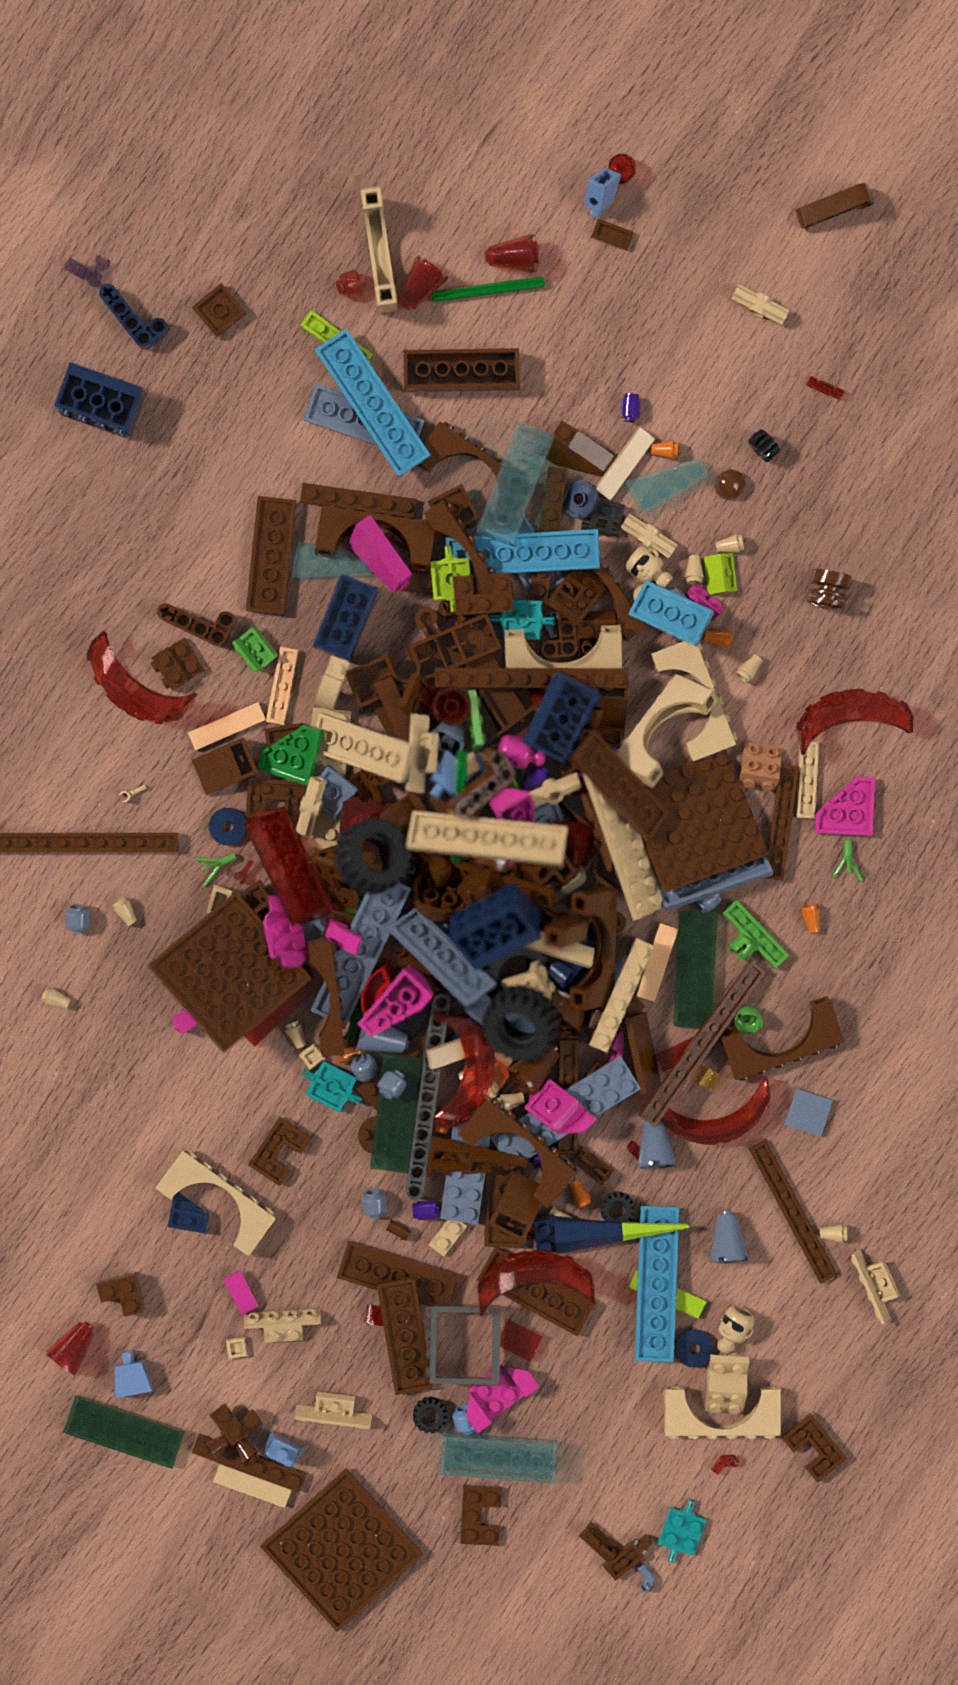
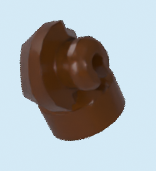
[438,600,475,624]

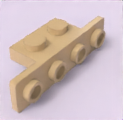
[406,714,439,793]
[851,1249,900,1325]
[244,1309,321,1343]
[294,1392,372,1429]

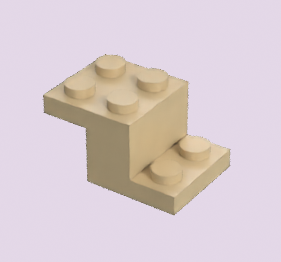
[705,1355,749,1414]

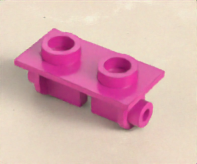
[685,584,724,621]

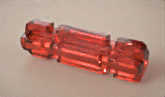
[806,376,844,399]

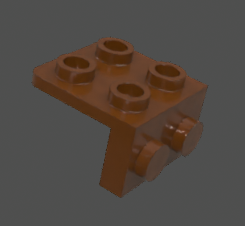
[379,792,432,843]

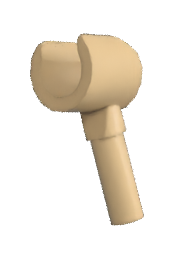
[119,785,146,802]

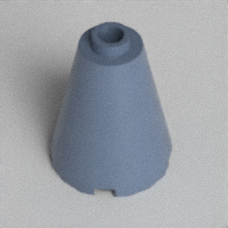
[431,712,467,760]
[355,1026,410,1053]
[638,1120,676,1169]
[710,1211,749,1263]

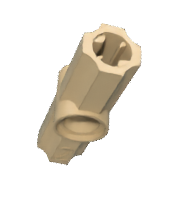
[731,284,790,326]
[620,514,677,559]
[529,773,582,807]
[296,776,327,836]

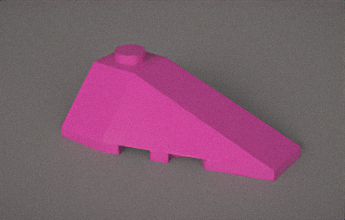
[488,788,535,823]
[358,964,434,1037]

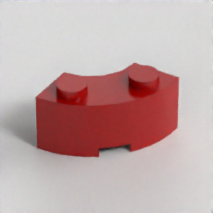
[361,962,396,1015]

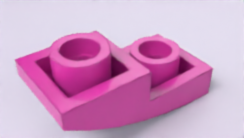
[325,919,363,955]
[608,1030,624,1063]
[223,1270,258,1315]

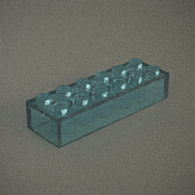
[477,422,554,547]
[439,1432,558,1483]

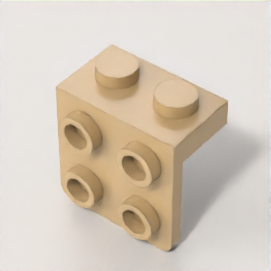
[501,959,556,999]

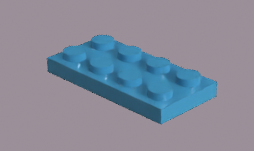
[628,580,714,647]

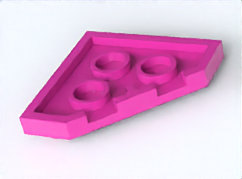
[814,777,875,836]

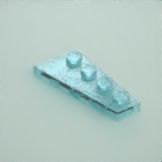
[624,458,710,515]
[291,541,371,579]

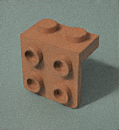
[738,742,782,791]

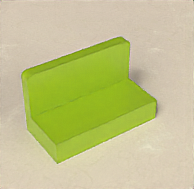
[703,553,738,595]

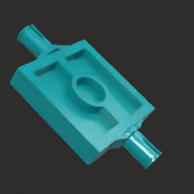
[489,600,555,640]
[301,1060,362,1113]
[657,1499,706,1563]

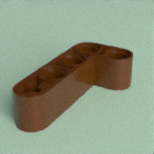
[795,183,875,229]
[541,582,578,659]
[157,603,236,647]
[447,748,515,819]

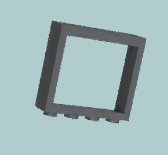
[426,1303,501,1385]

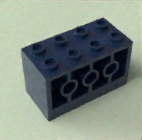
[54,362,147,438]
[312,574,378,661]
[522,669,601,763]
[449,883,542,971]

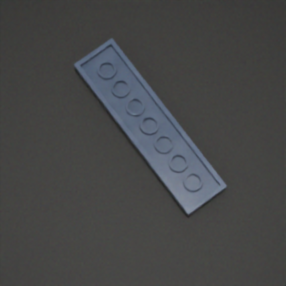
[311,883,411,1026]
[491,1055,641,1169]

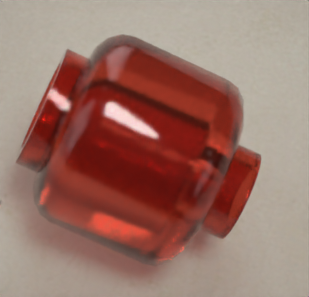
[336,270,366,298]

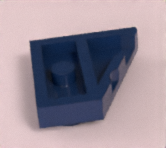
[167,1192,209,1234]

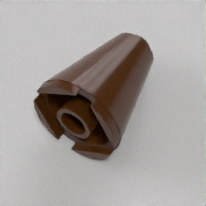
[507,1044,559,1096]

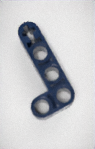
[99,284,169,350]
[548,926,597,993]

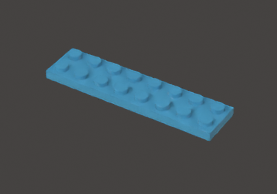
[314,328,431,477]
[445,529,600,575]
[634,1206,679,1362]

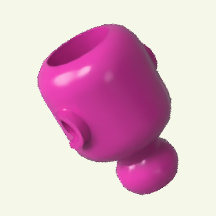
[498,735,546,769]

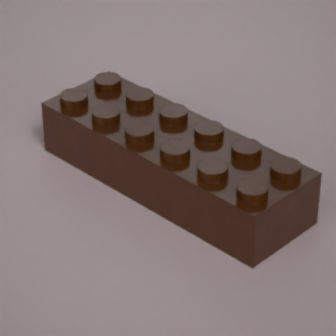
[403,348,520,392]

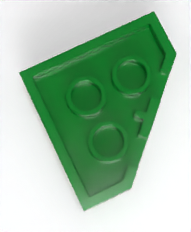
[258,724,324,786]

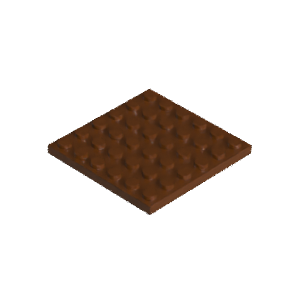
[642,749,769,894]
[147,892,312,1054]
[260,1468,423,1632]

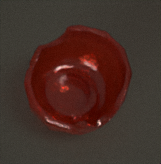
[608,153,637,184]

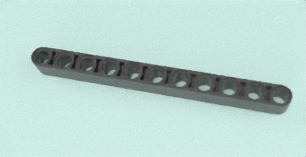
[405,991,450,1200]

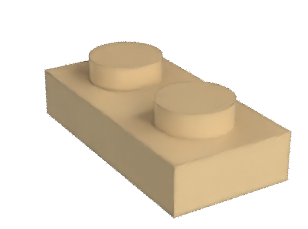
[429,1220,467,1256]

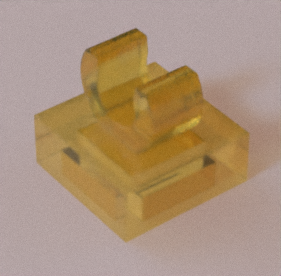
[696,1067,722,1092]

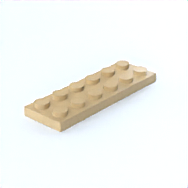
[315,713,415,783]

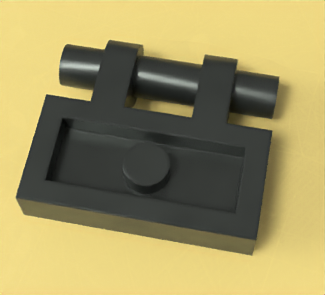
[581,499,625,537]

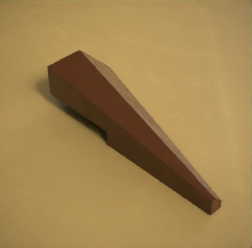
[426,1136,528,1178]

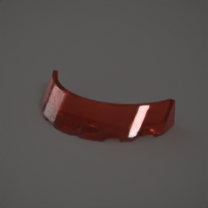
[86,631,198,724]
[796,689,914,755]
[434,1013,495,1129]
[660,1076,771,1145]
[477,1250,595,1316]

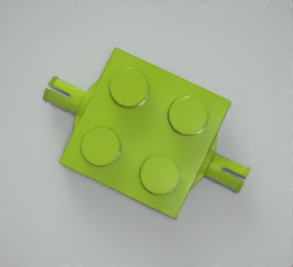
[430,546,470,612]

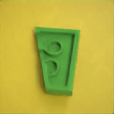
[462,690,485,752]

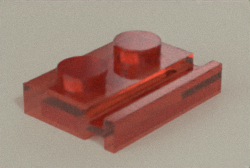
[500,1319,543,1362]

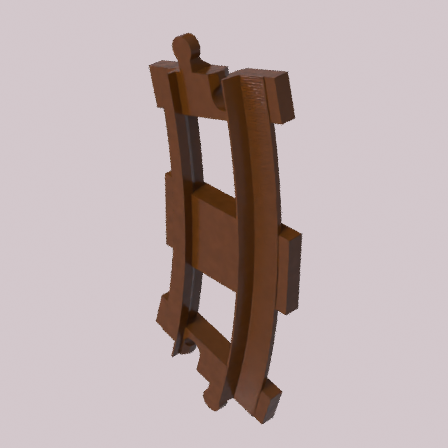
[346,607,626,934]

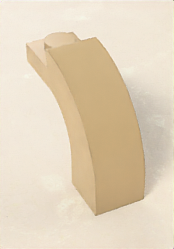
[315,655,351,711]

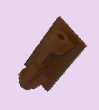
[572,1146,614,1185]
[579,1522,620,1561]

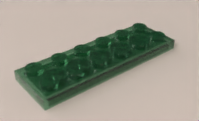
[673,911,718,1028]
[370,1053,422,1173]
[63,1395,185,1469]

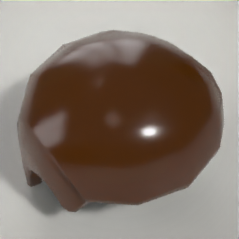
[714,469,746,500]

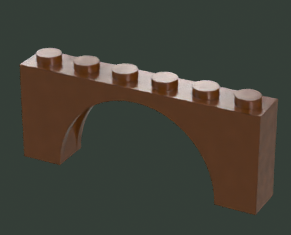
[419,421,534,527]
[315,505,436,573]
[570,886,617,1010]
[465,905,588,950]
[720,996,844,1081]
[458,1097,578,1208]

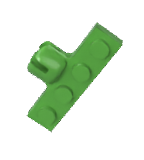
[722,900,789,969]

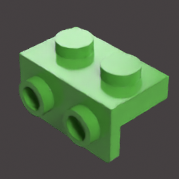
[232,626,278,673]

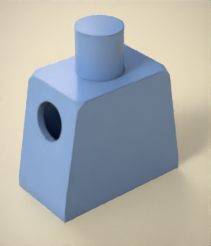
[584,167,621,217]
[429,751,475,800]
[115,1350,153,1398]
[263,1430,305,1467]

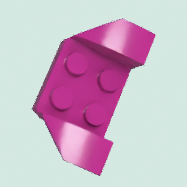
[263,896,309,967]
[524,1079,597,1134]
[467,1365,540,1433]

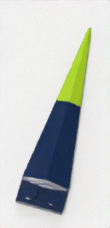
[534,1215,690,1254]

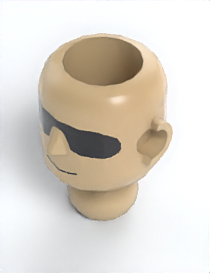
[626,546,673,589]
[717,1306,755,1354]

